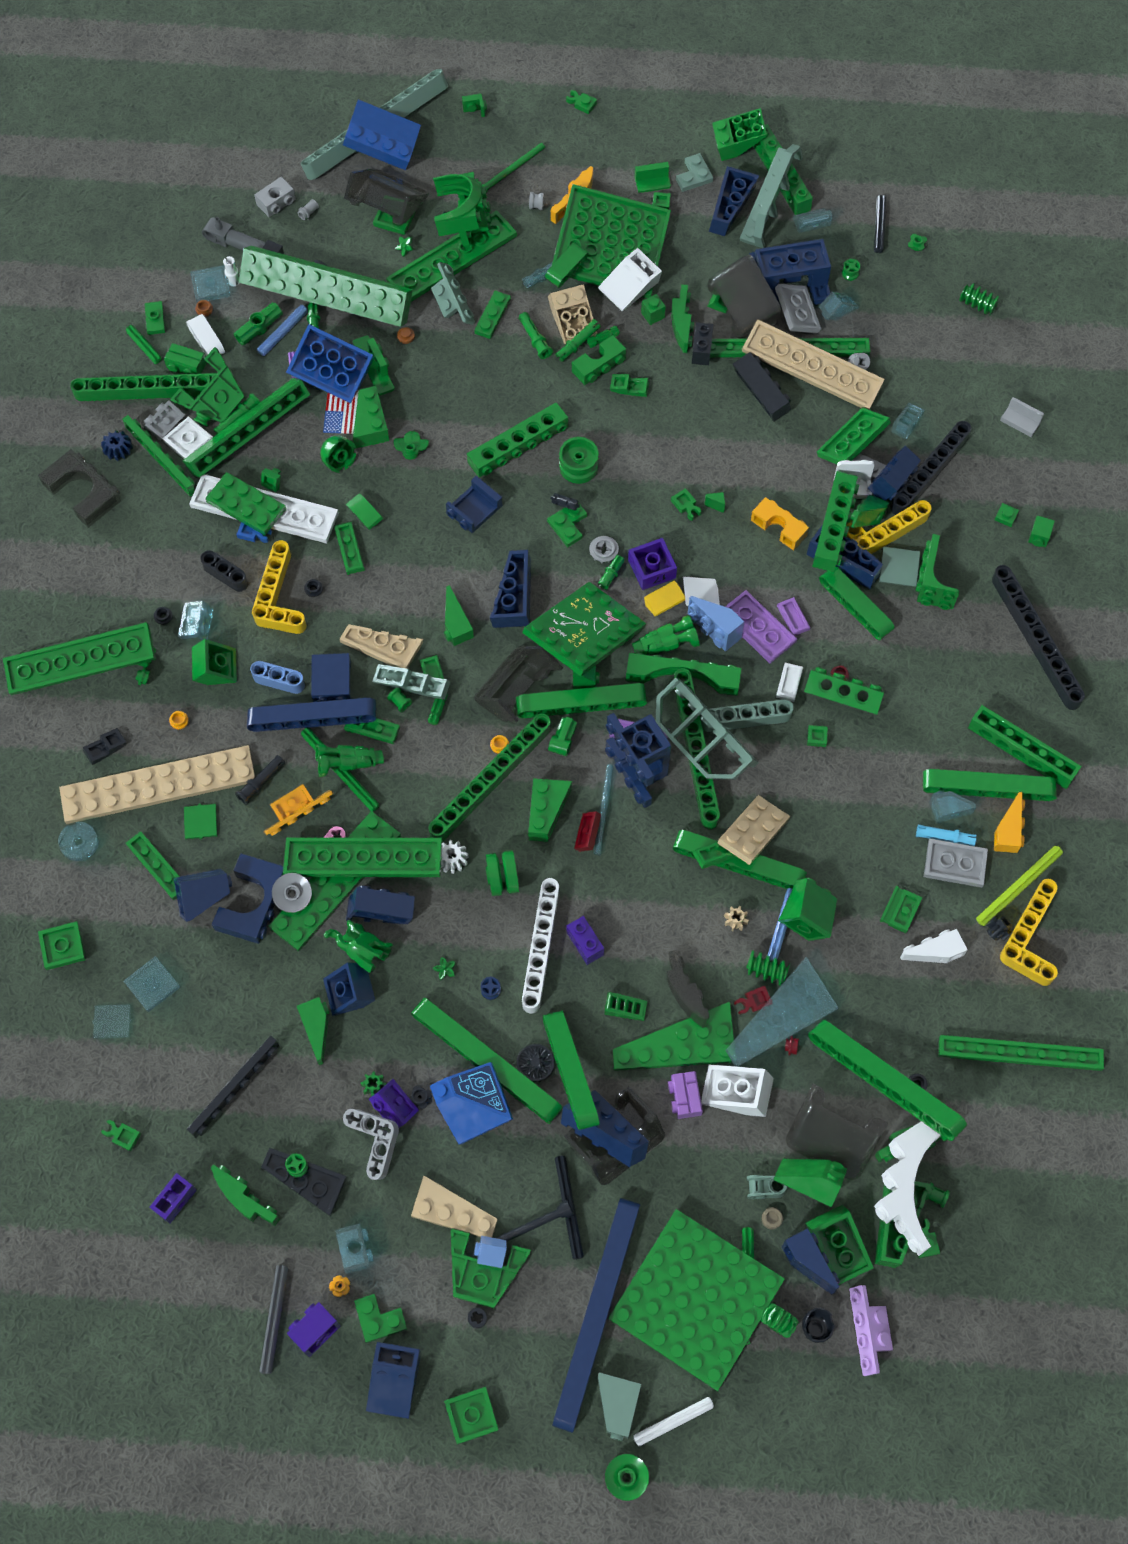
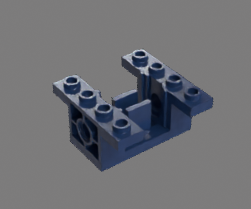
[749,239,832,313]
[605,713,671,808]

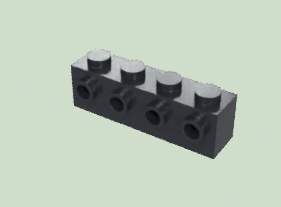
[733,352,791,422]

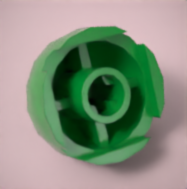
[320,435,356,473]

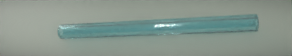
[593,764,614,856]

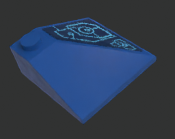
[430,1062,513,1145]

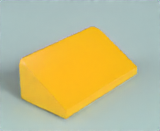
[644,581,685,617]

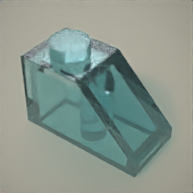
[819,291,859,321]
[929,791,976,823]

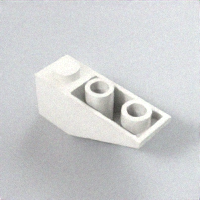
[900,929,968,963]

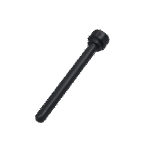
[496,1200,574,1242]

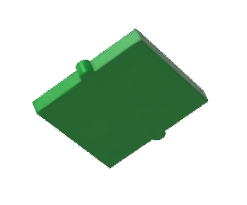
[184,804,217,840]

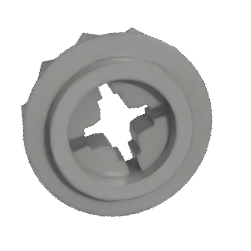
[589,536,619,564]

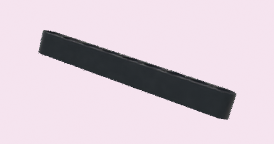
[992,565,1085,710]

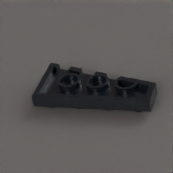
[261,1148,347,1217]

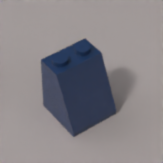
[174,869,232,922]

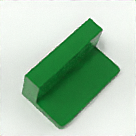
[634,162,671,193]

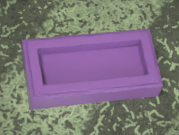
[777,597,810,636]

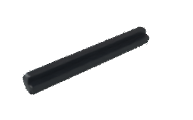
[874,195,886,253]

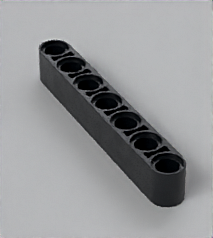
[891,421,971,515]

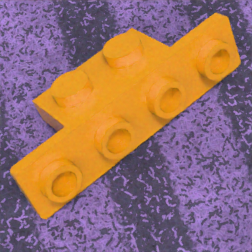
[264,784,333,836]

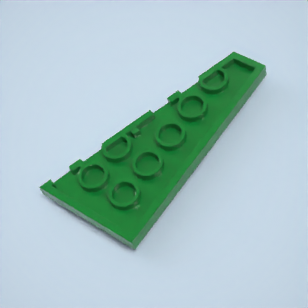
[613,1002,736,1071]

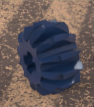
[101,430,132,461]

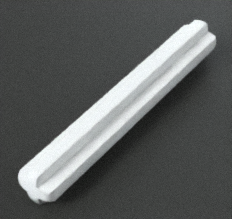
[634,1397,714,1446]

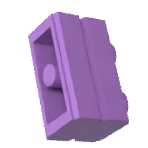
[668,1071,703,1119]

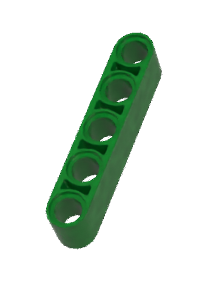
[819,567,895,640]

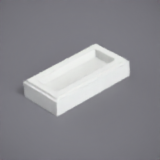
[776,663,803,702]

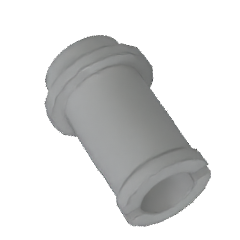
[298,199,319,220]

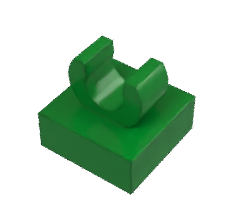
[261,468,281,493]

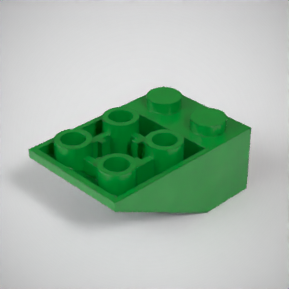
[712,108,767,161]

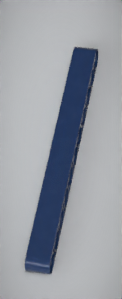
[552,1198,640,1433]

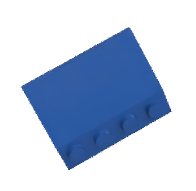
[343,100,421,170]
[286,324,374,403]

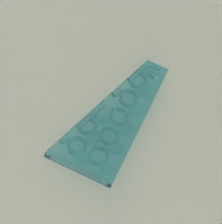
[725,957,838,1067]

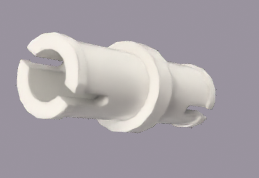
[223,256,239,287]

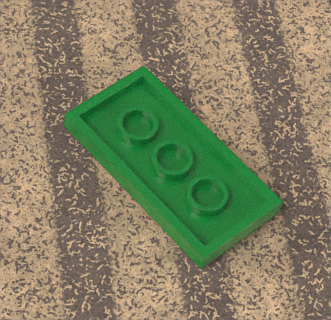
[817,407,891,465]
[205,472,286,535]

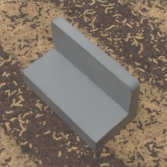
[1000,397,1044,437]

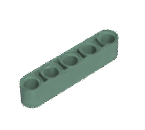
[701,700,793,732]

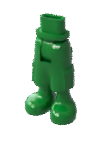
[632,615,700,655]
[315,744,384,777]

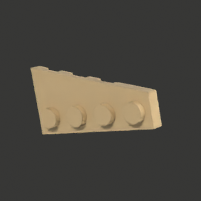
[340,624,423,669]
[411,1176,497,1238]

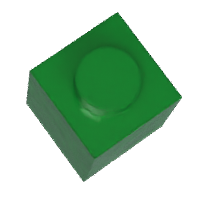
[641,294,666,325]
[1028,516,1055,547]

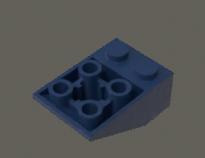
[782,1229,840,1295]
[366,1342,421,1419]

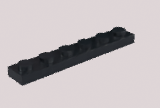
[187,1036,279,1138]

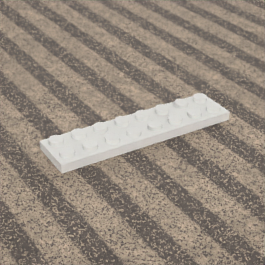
[189,474,339,543]

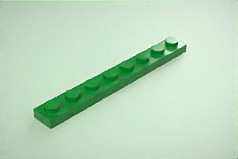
[938,1035,1104,1071]

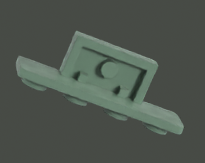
[431,262,475,325]

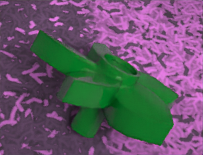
[395,237,413,257]
[433,957,456,981]

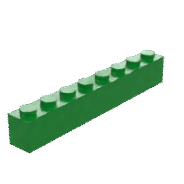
[182,378,310,478]

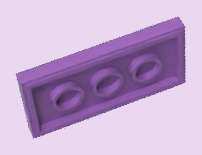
[725,590,797,663]

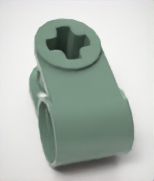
[747,1175,787,1199]

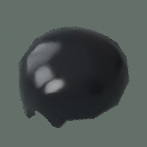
[802,1307,835,1343]

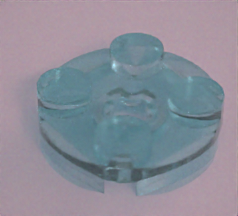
[58,822,99,861]

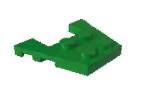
[170,347,245,423]
[451,1229,531,1309]

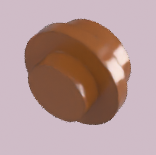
[195,300,213,317]
[397,327,415,344]

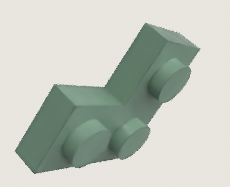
[676,153,713,192]

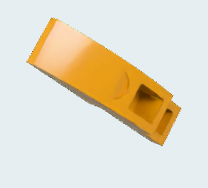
[551,166,593,224]

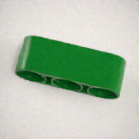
[545,242,589,288]

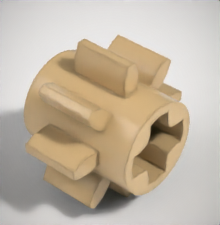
[724,906,749,931]

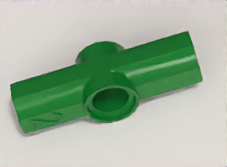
[233,302,283,345]

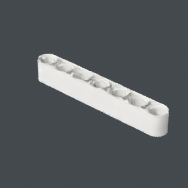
[522,878,559,1014]

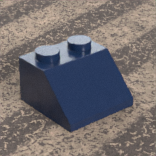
[323,963,375,1016]

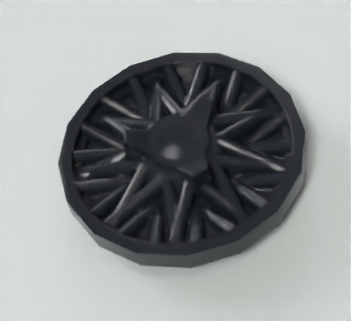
[517,1044,554,1082]

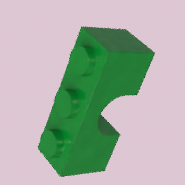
[572,335,626,386]

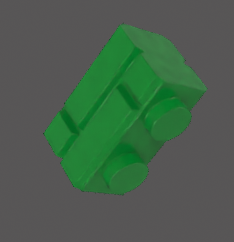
[164,343,207,374]

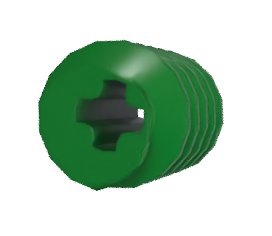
[959,283,999,315]
[746,950,790,986]

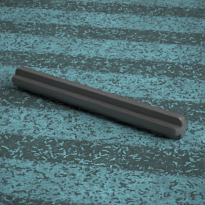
[260,1265,288,1374]

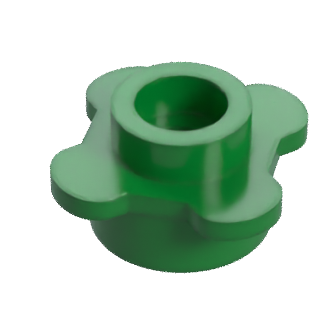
[908,234,927,251]

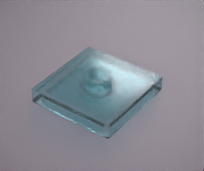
[190,265,231,303]
[123,956,180,1012]

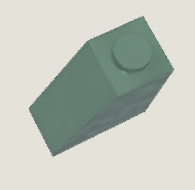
[598,1373,641,1441]

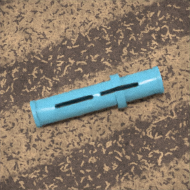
[916,824,976,846]

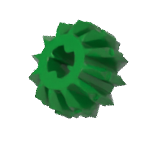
[761,1303,799,1338]

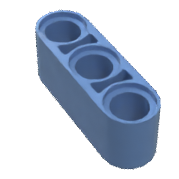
[250,661,305,694]

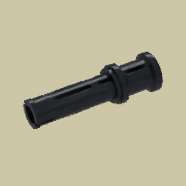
[235,755,286,805]

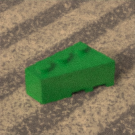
[353,386,389,449]
[528,778,572,842]

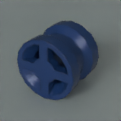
[480,976,501,1000]

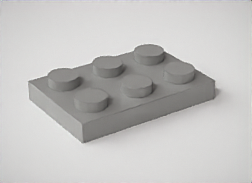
[775,284,821,333]
[924,839,988,888]

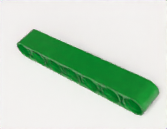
[516,683,647,718]
[923,769,1057,801]
[672,830,807,889]
[542,1011,599,1130]

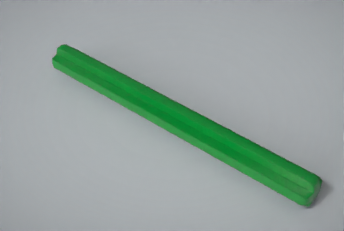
[301,727,379,812]

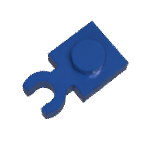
[236,522,272,543]

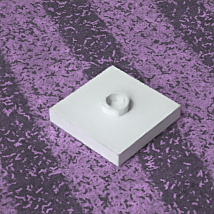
[162,416,213,459]

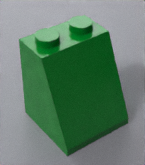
[778,878,837,941]

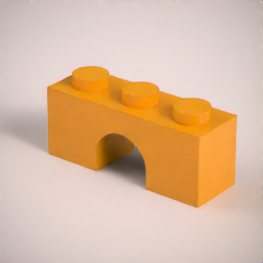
[751,497,809,551]

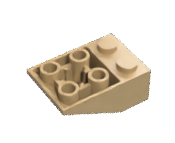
[548,284,597,344]

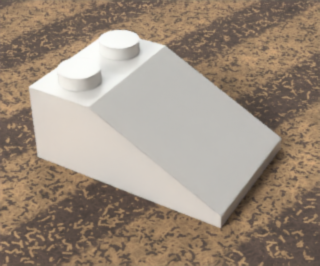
[701,1065,774,1117]

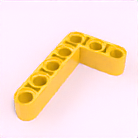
[846,500,931,554]
[252,540,307,634]
[1000,879,1058,986]

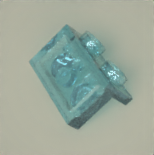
[178,600,213,640]

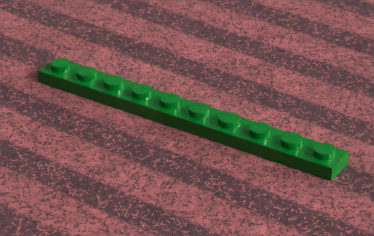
[710,338,870,358]

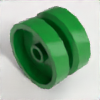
[559,437,599,484]
[485,850,519,897]

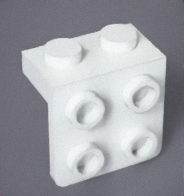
[834,460,874,499]

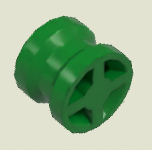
[842,259,861,281]
[285,1153,308,1178]

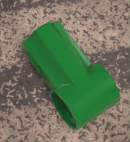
[548,717,577,756]

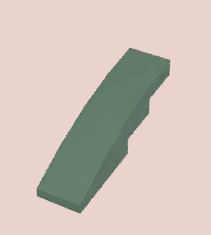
[372,664,450,700]

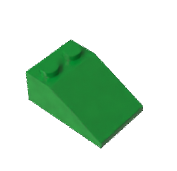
[773,1159,847,1207]
[805,1205,874,1285]

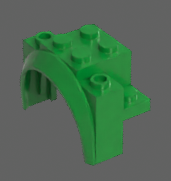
[433,172,491,246]

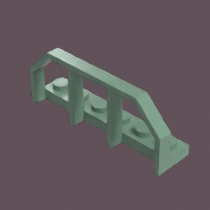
[740,144,803,248]
[656,678,759,780]

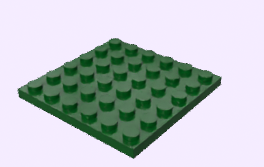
[552,184,671,298]
[608,1209,785,1392]

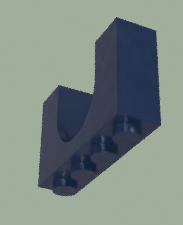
[212,854,284,944]

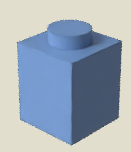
[474,1236,507,1268]

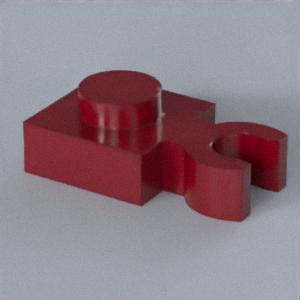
[734,986,773,1015]

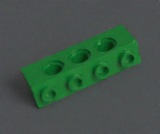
[804,667,884,715]

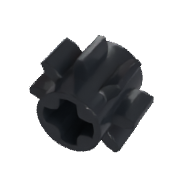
[987,916,1012,941]

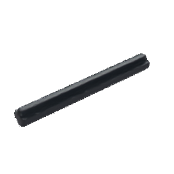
[555,1156,584,1260]

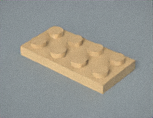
[718,795,790,865]

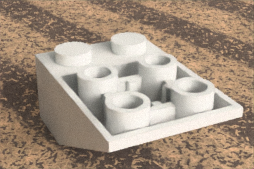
[598,248,662,311]

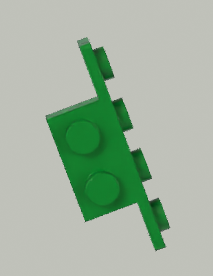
[352,335,394,396]

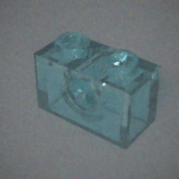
[335,1223,374,1275]

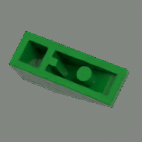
[444,585,474,646]
[297,997,330,1066]

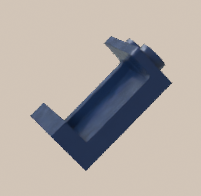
[446,476,503,533]
[311,653,351,702]

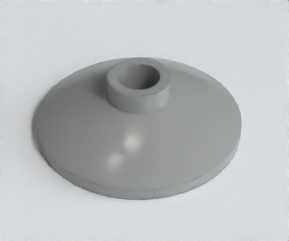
[272,873,312,913]

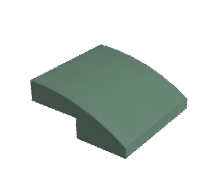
[879,547,920,587]

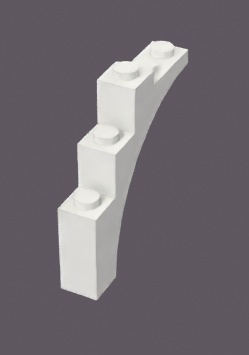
[874,1121,941,1256]

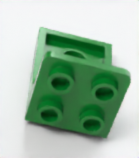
[915,534,959,610]

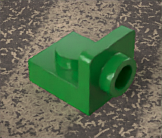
[462,94,487,117]

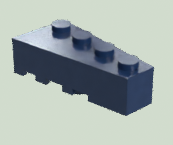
[709,166,759,236]
[806,526,883,589]
[490,550,531,628]
[561,1090,649,1167]

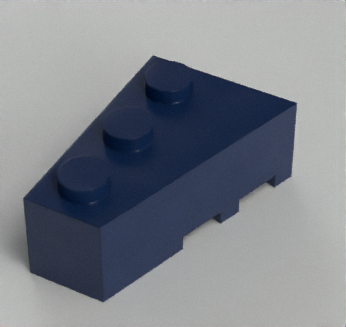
[867,446,921,501]
[346,886,415,924]

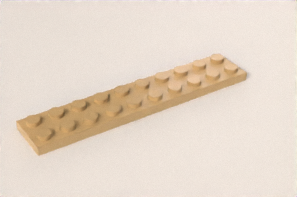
[59,745,255,824]

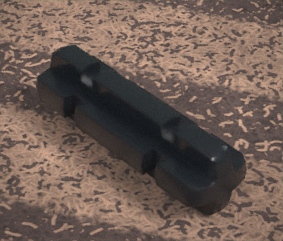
[550,493,580,511]

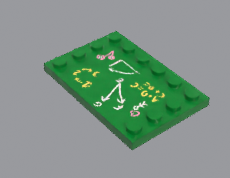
[522,582,646,676]

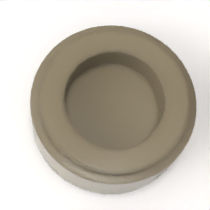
[761,1207,783,1230]

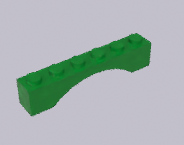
[626,652,741,696]

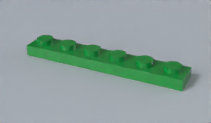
[122,415,195,497]

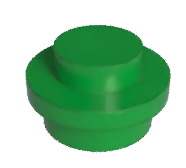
[135,667,150,686]

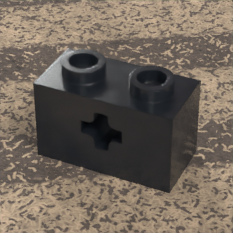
[692,322,713,366]

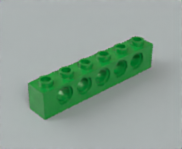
[753,124,813,216]
[467,402,568,478]
[812,471,860,572]
[968,705,1082,790]

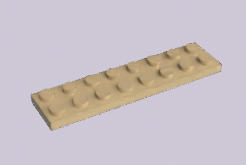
[742,320,885,410]

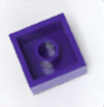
[628,538,677,590]
[287,1302,341,1357]

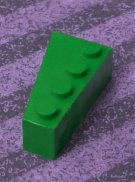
[875,1181,932,1268]

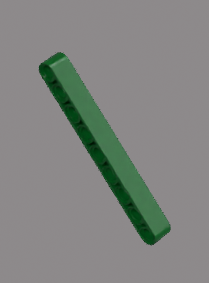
[70,373,217,401]
[674,668,720,829]
[429,714,551,841]
[411,998,563,1124]
[808,1020,967,1141]

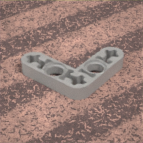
[343,1109,399,1180]

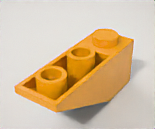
[994,792,1025,853]

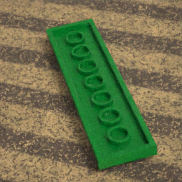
[386,210,517,302]
[3,622,156,695]
[268,811,401,952]
[283,838,443,877]

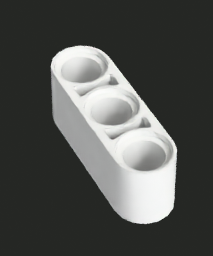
[186,314,225,356]

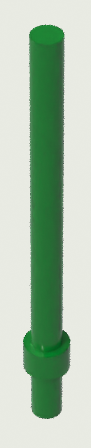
[482,143,545,192]

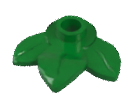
[394,431,429,460]

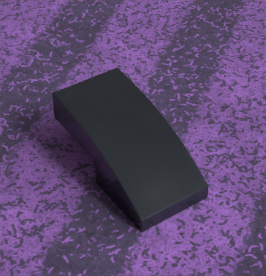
[83,728,126,765]

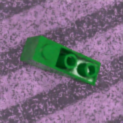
[850,494,890,528]

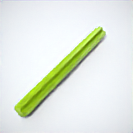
[976,846,1063,926]

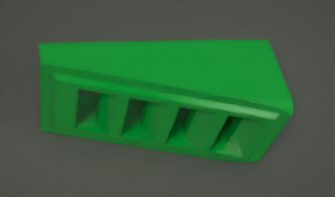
[604,992,647,1021]

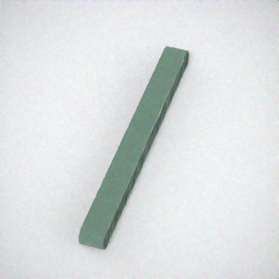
[301,69,448,180]

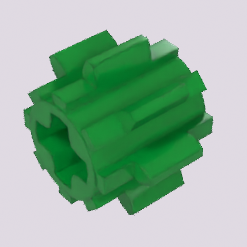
[360,1071,386,1096]

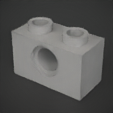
[254,177,296,217]

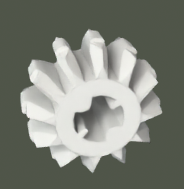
[441,840,469,874]

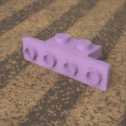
[849,1285,893,1376]

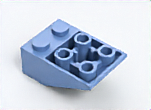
[688,596,744,651]

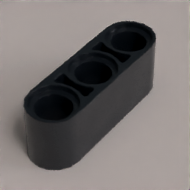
[200,550,248,592]

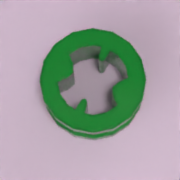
[193,412,211,427]

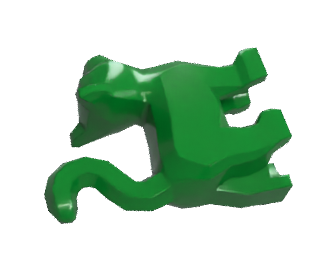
[324,920,393,973]

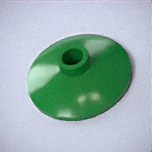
[605,1454,649,1501]

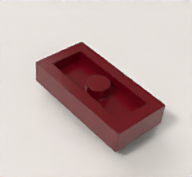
[574,811,601,852]

